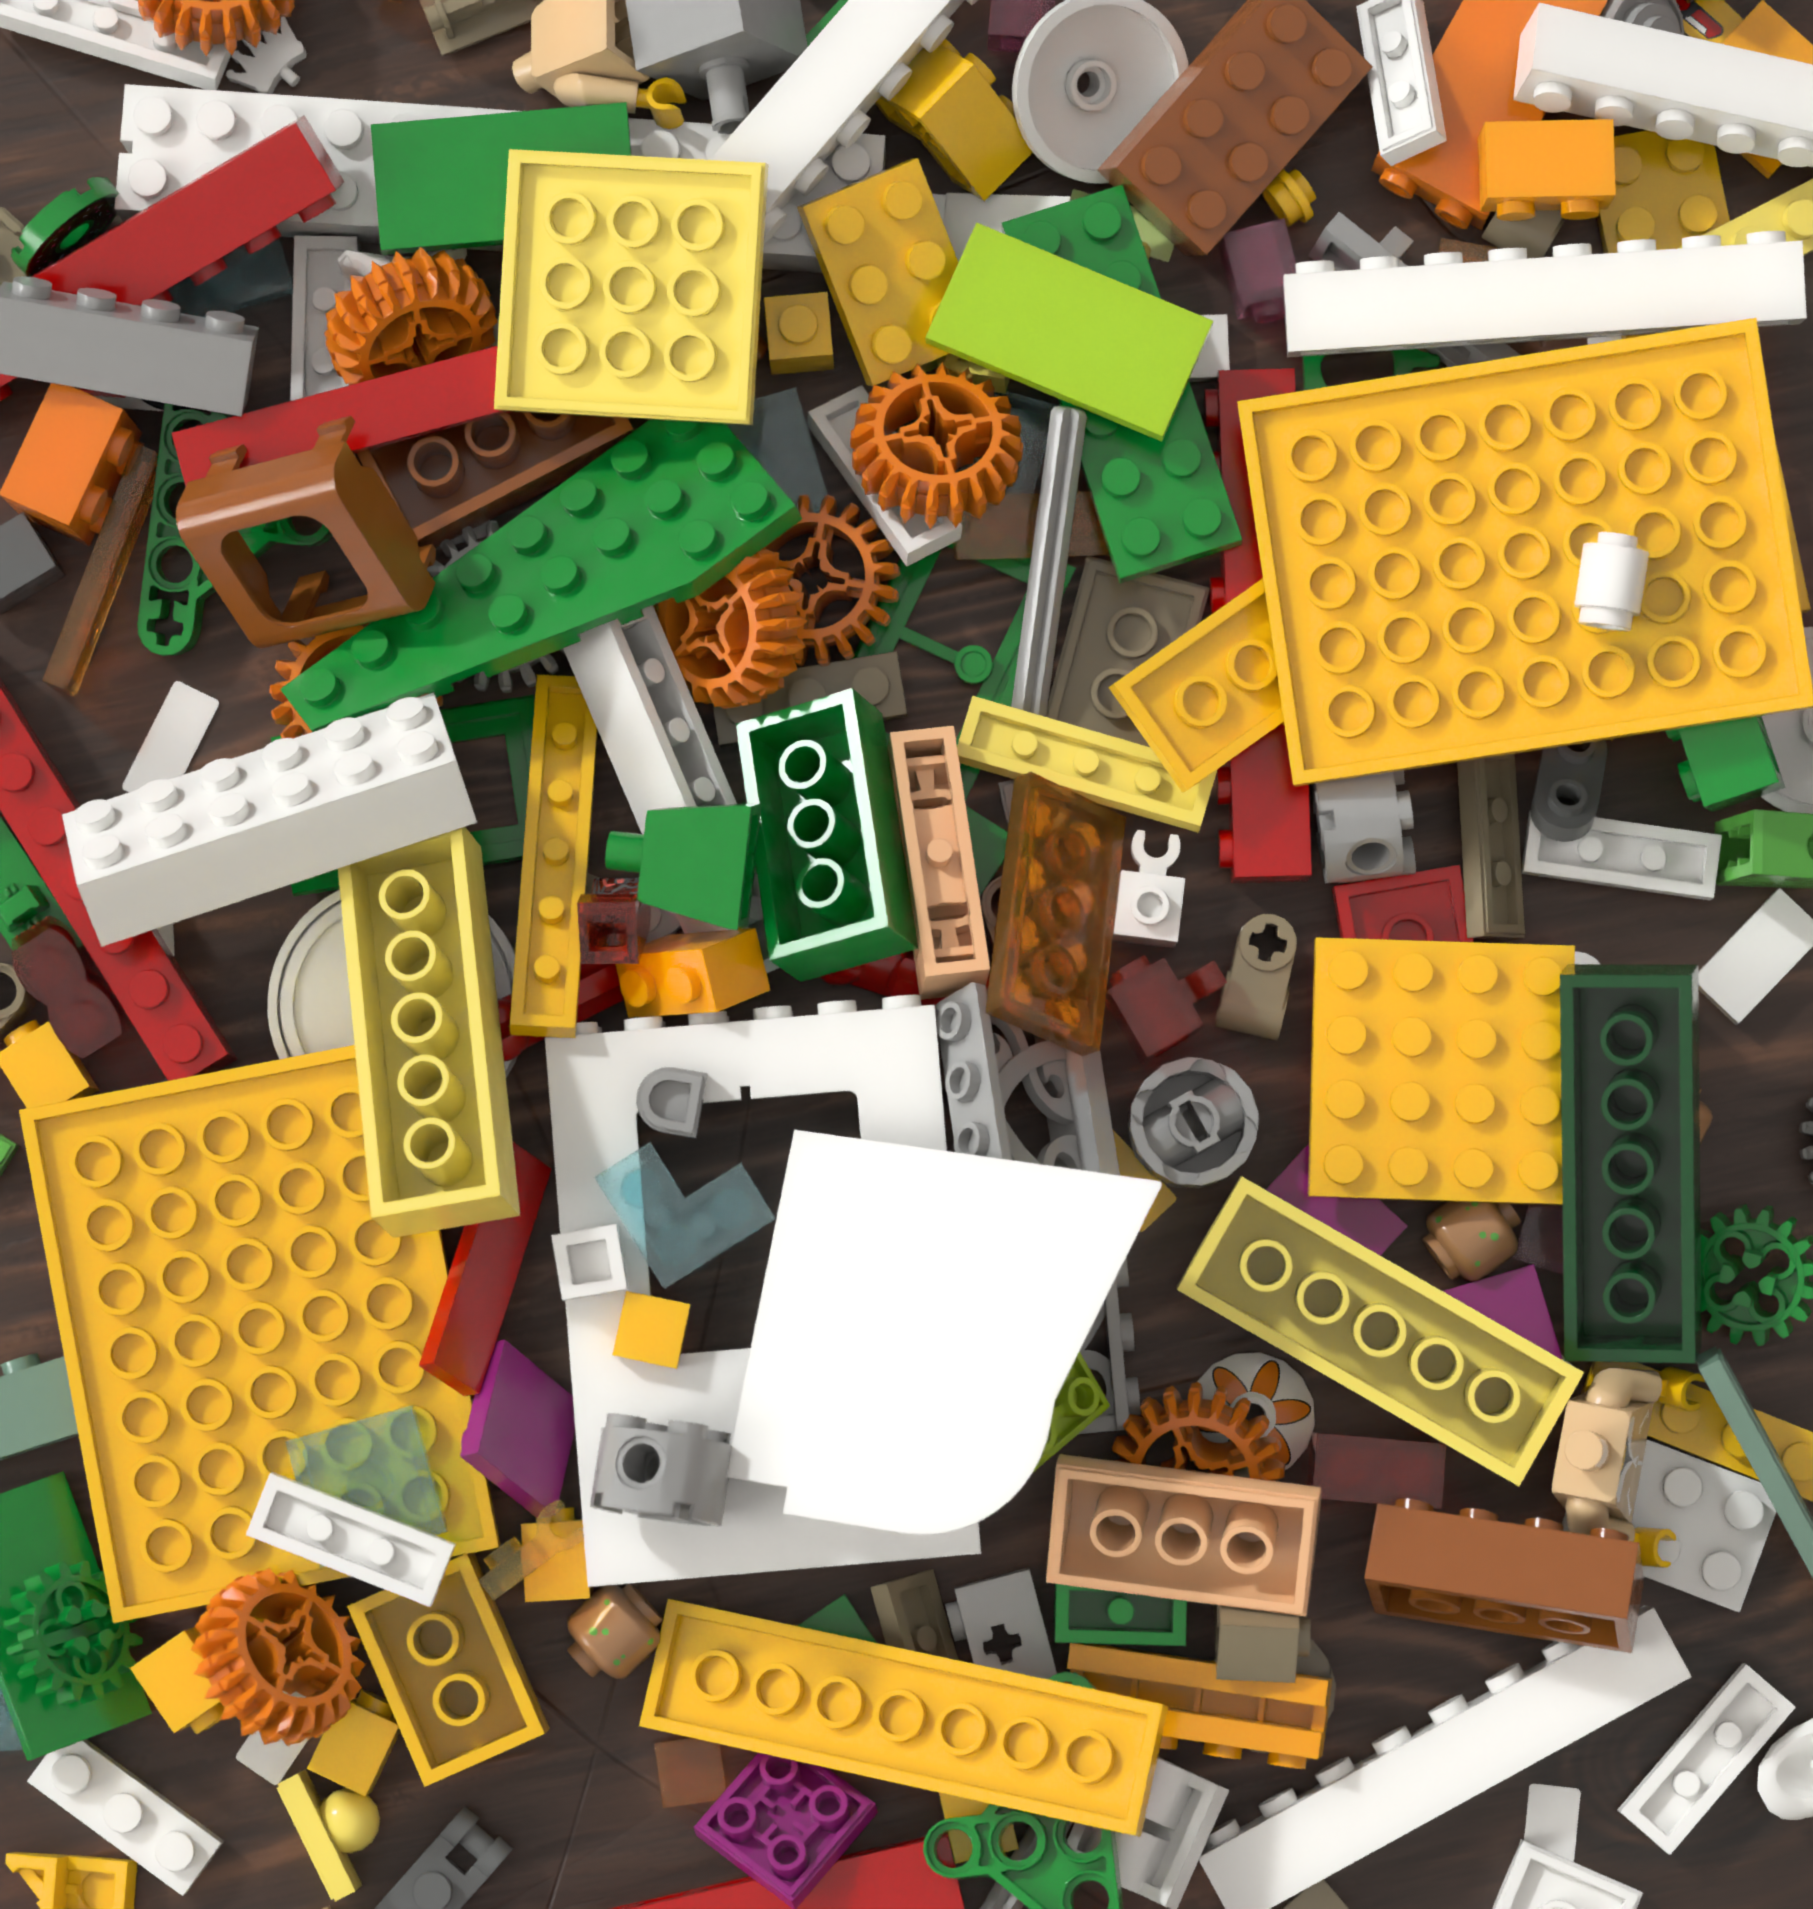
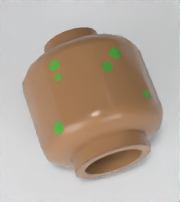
[1422,1201,1521,1282]
[567,1583,663,1679]

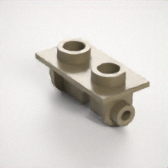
[419,0,544,57]

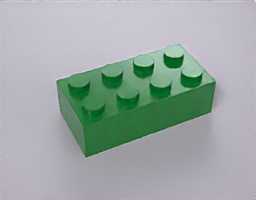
[736,688,918,982]

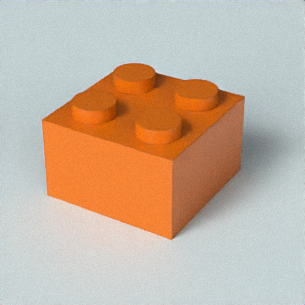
[0,383,144,546]

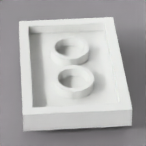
[1561,1440,1776,1613]

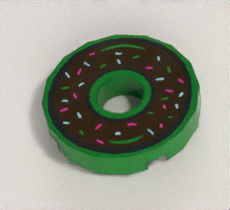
[11,177,119,277]

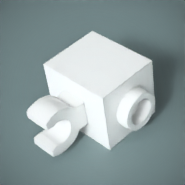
[1111,830,1185,948]

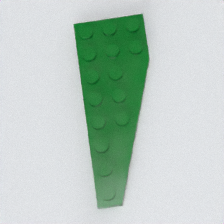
[280,419,803,732]

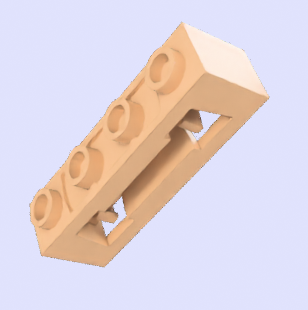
[887,726,990,1000]

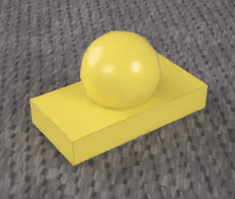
[277,1769,380,1901]

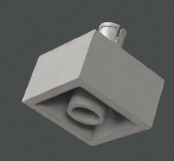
[625,0,808,134]

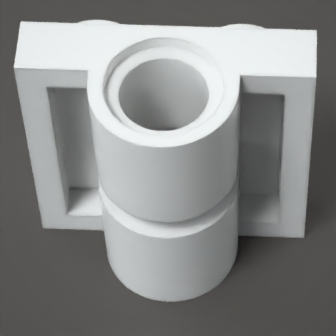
[1067,1757,1229,1909]

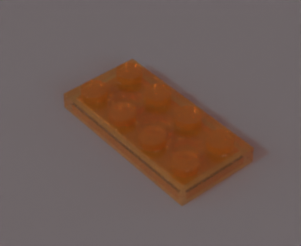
[985,772,1126,1056]

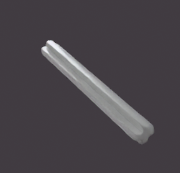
[1011,406,1087,717]

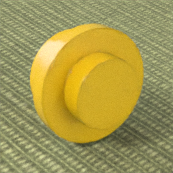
[1262,168,1316,227]

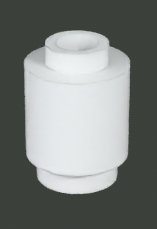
[1574,532,1649,631]

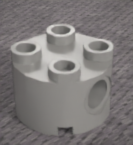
[1311,770,1416,883]
[1127,1057,1259,1189]
[590,1413,731,1526]

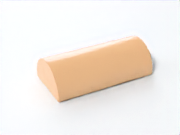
[1046,1454,1321,1616]

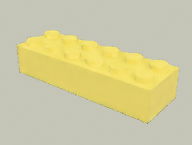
[338,827,520,1238]
[1176,1176,1584,1486]

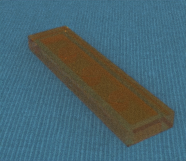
[42,443,158,696]

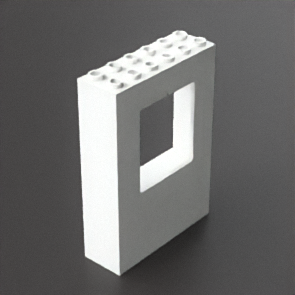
[545,995,981,1587]

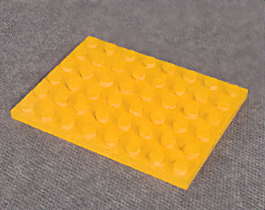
[1237,318,1813,787]
[19,1045,500,1623]

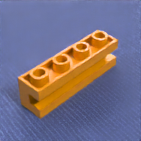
[1067,1643,1333,1769]

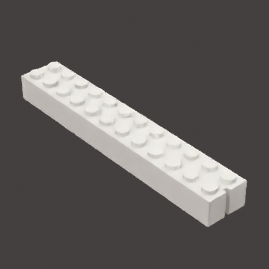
[115,84,886,273]

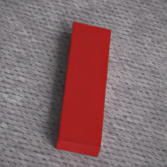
[418,1141,552,1397]

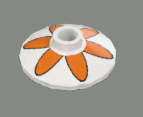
[1198,1352,1315,1478]

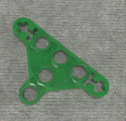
[137,403,333,656]
[923,1672,1124,1909]

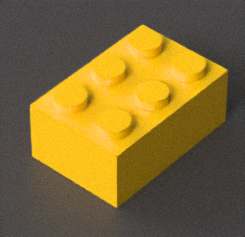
[347,1553,550,1787]

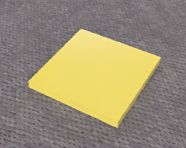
[494,149,769,425]

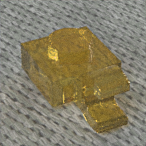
[478,1499,584,1601]

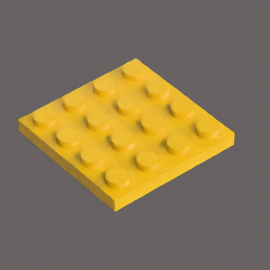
[1308,937,1575,1205]

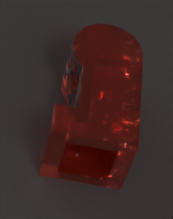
[577,878,651,964]

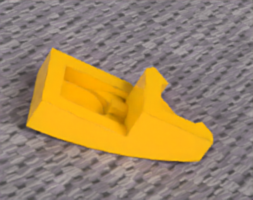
[5,1852,137,1909]

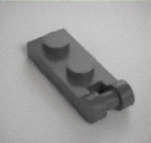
[374,1805,514,1909]

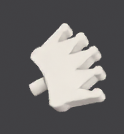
[226,17,307,94]

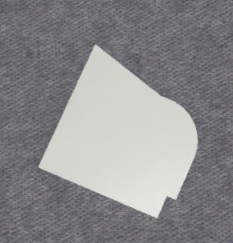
[727,1130,1162,1535]

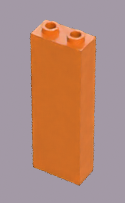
[1371,0,1609,230]

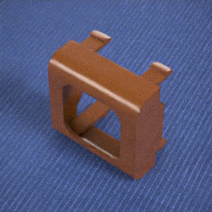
[176,415,436,649]

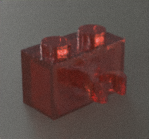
[1104,955,1227,1065]

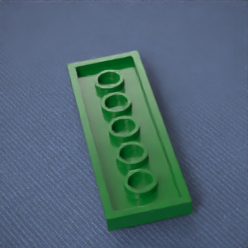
[1002,184,1242,584]

